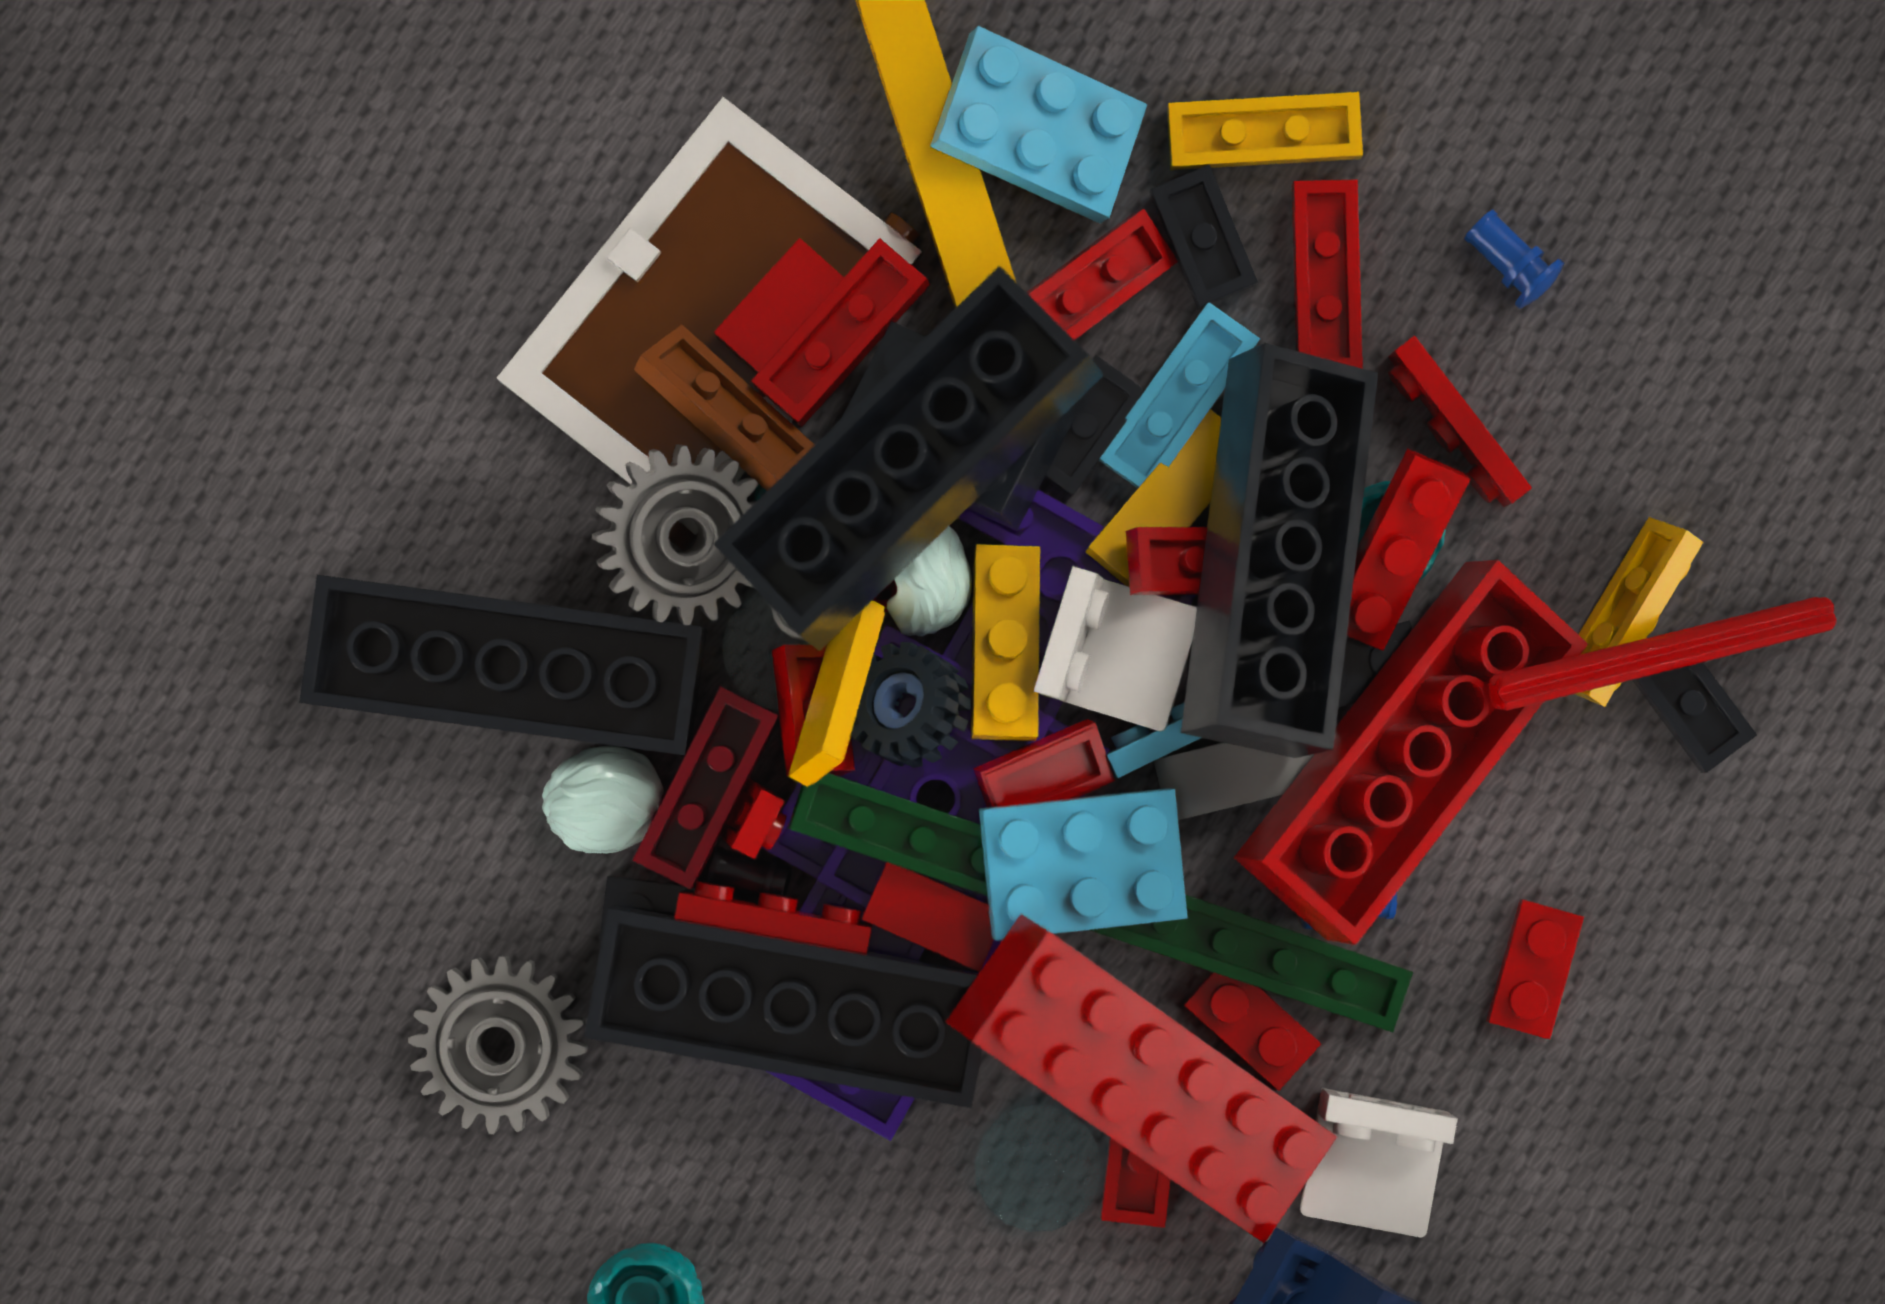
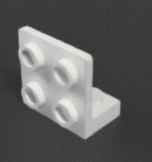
[1034,566,1197,732]
[1300,1088,1458,1237]

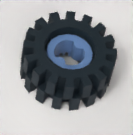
[851,642,970,768]

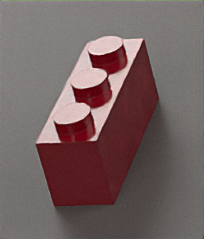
[633,686,780,889]

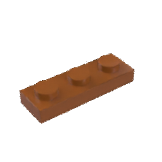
[634,324,815,491]

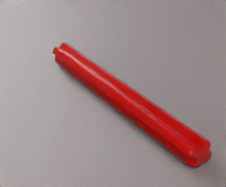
[1488,597,1837,711]

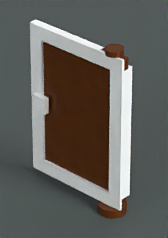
[497,97,922,551]

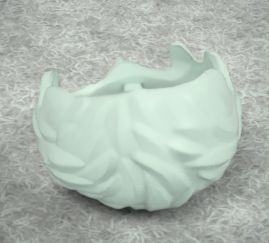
[887,526,972,636]
[542,745,664,854]

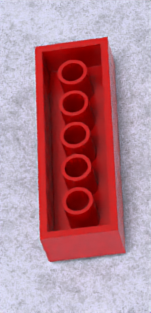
[1233,560,1588,945]
[946,914,1337,1243]

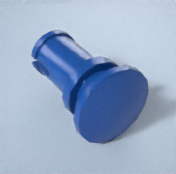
[1464,209,1565,309]

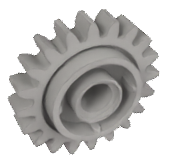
[592,445,758,625]
[408,955,588,1134]

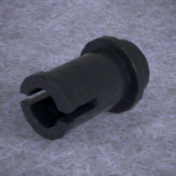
[707,846,792,898]

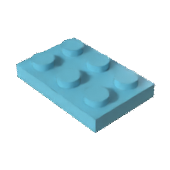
[930,26,1147,223]
[979,788,1188,940]

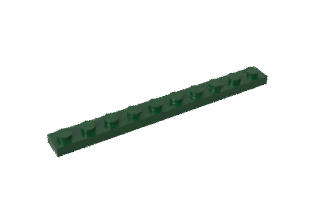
[787,773,1413,1033]

